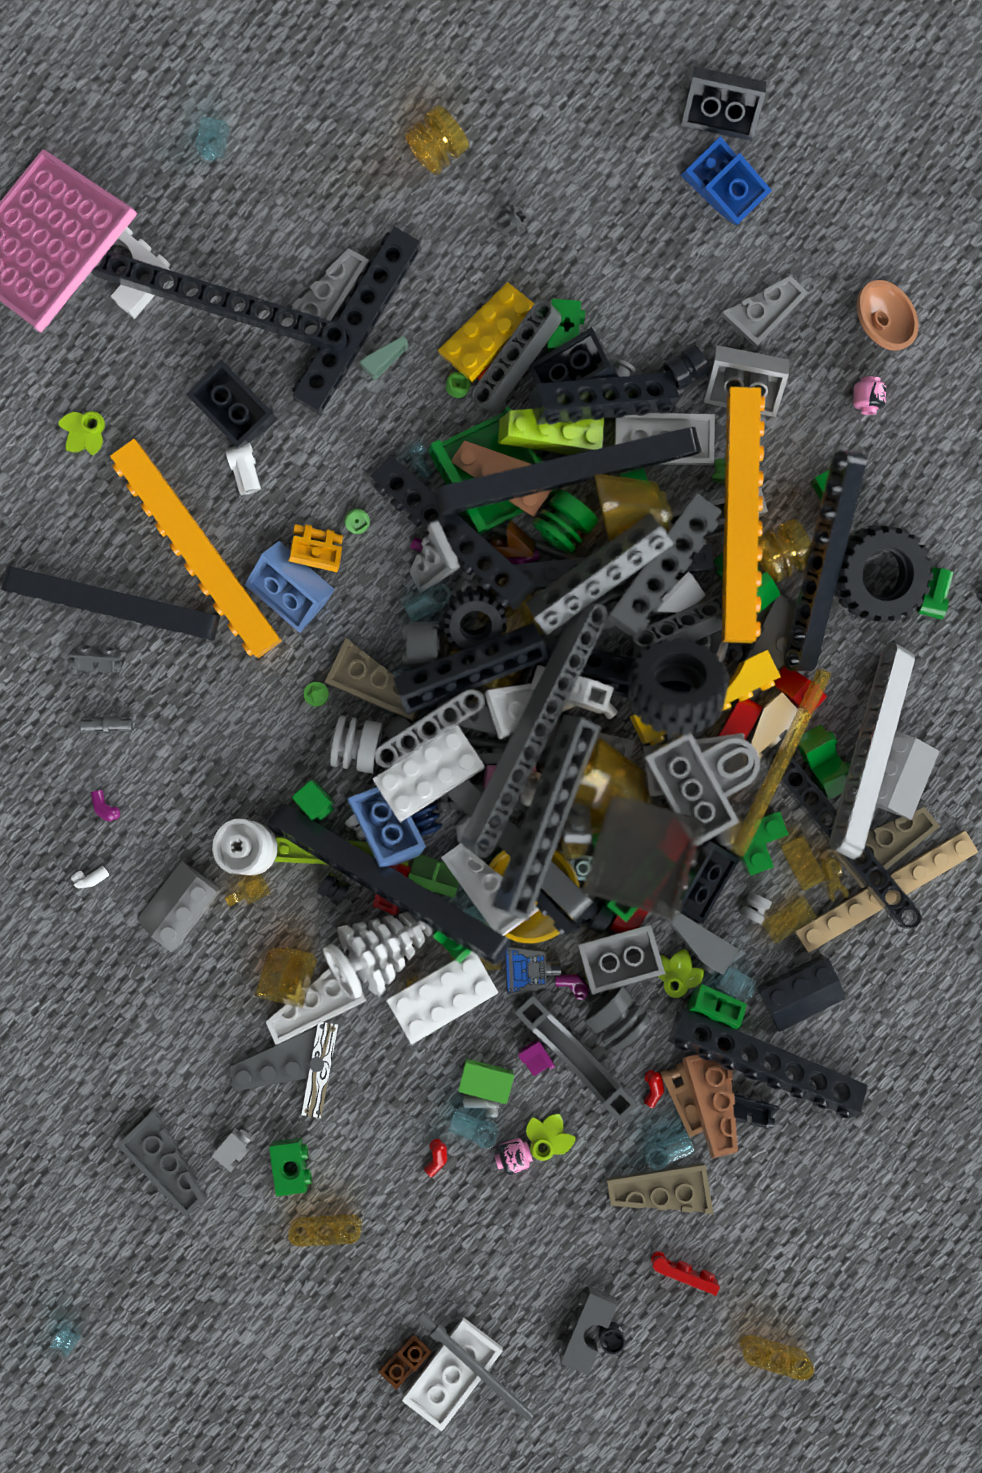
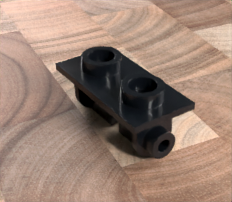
[733,1095,778,1129]

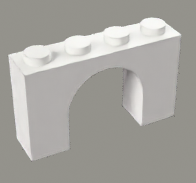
[111,227,170,319]

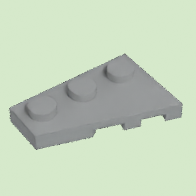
[410,521,459,594]

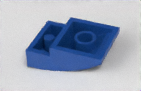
[681,136,772,226]

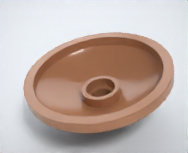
[857,280,918,351]

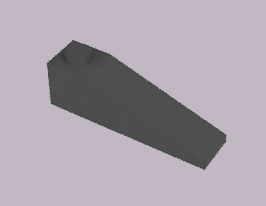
[649,895,739,976]

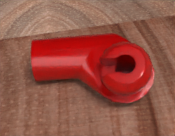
[643,1070,665,1109]
[423,1139,447,1177]

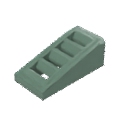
[359,336,408,380]

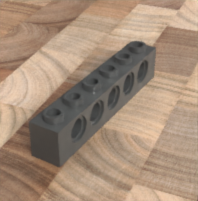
[607,494,722,637]
[526,513,673,635]

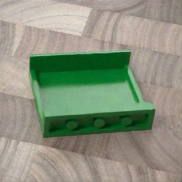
[428,406,555,535]

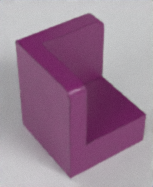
[518,1038,555,1076]

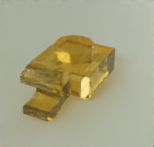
[820,856,848,901]
[225,874,271,907]

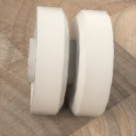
[212,819,277,876]

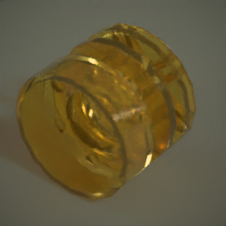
[404,105,469,176]
[758,518,811,583]

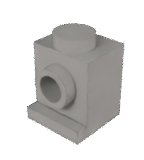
[212,1128,252,1172]

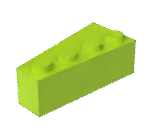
[498,409,604,455]

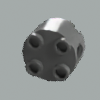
[402,620,445,670]

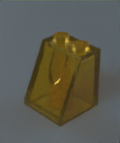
[594,474,673,542]
[573,738,645,817]

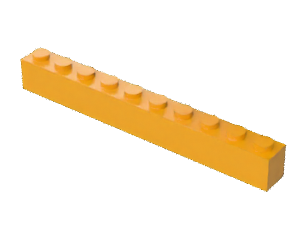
[722,387,765,643]
[110,439,282,658]

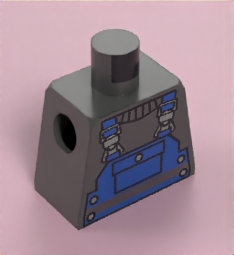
[505,945,561,995]

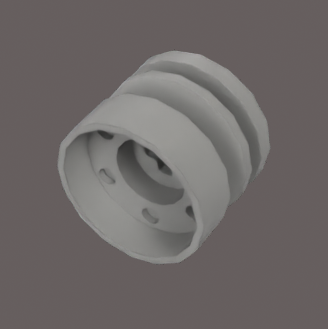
[330,715,383,774]

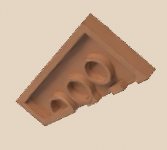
[451,441,552,518]
[682,1048,738,1159]

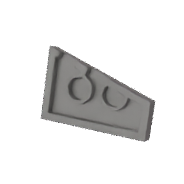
[721,276,808,348]

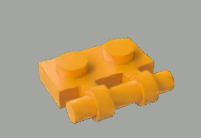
[289,524,343,572]

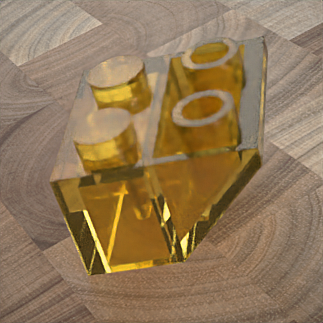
[254,948,317,1009]

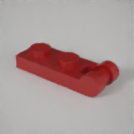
[651,1251,720,1296]

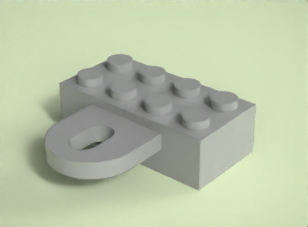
[642,732,760,847]

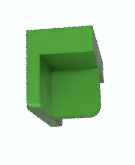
[408,854,459,898]
[459,1058,514,1104]

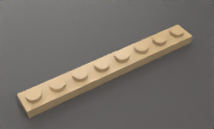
[795,830,978,953]

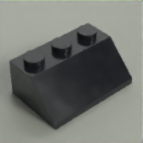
[681,66,766,141]
[529,327,620,384]
[186,360,278,449]
[657,840,740,924]
[756,954,845,1032]

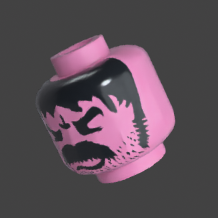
[853,376,886,415]
[494,1138,533,1175]

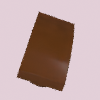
[378,1334,432,1390]

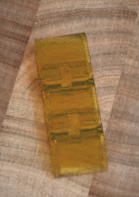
[288,1215,363,1246]
[740,1335,814,1381]

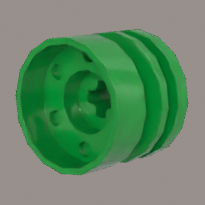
[532,489,599,555]

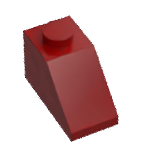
[773,665,827,716]

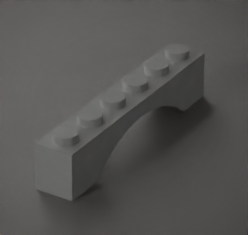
[514,992,638,1122]

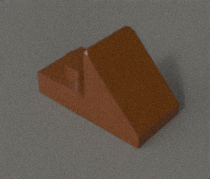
[486,521,536,557]

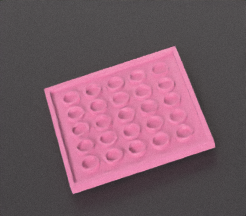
[0,149,137,332]

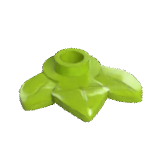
[58,411,105,455]
[658,949,704,998]
[526,1113,575,1161]

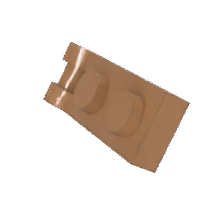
[660,1062,703,1138]

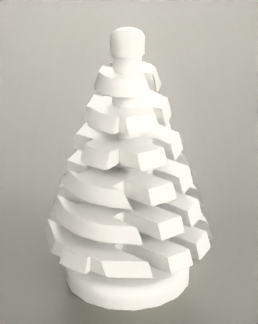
[323,913,435,1000]

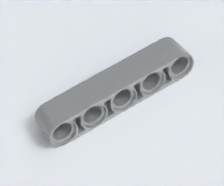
[375,690,485,767]

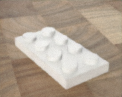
[615,413,715,465]
[373,725,485,822]
[386,952,498,1045]
[402,1317,503,1431]

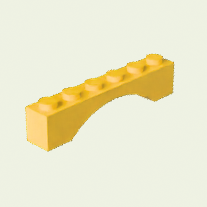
[630,650,781,746]

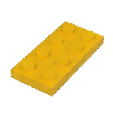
[438,282,534,382]

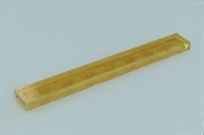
[731,669,831,857]

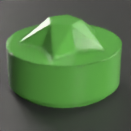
[445,372,471,398]
[344,508,370,534]
[304,682,329,707]

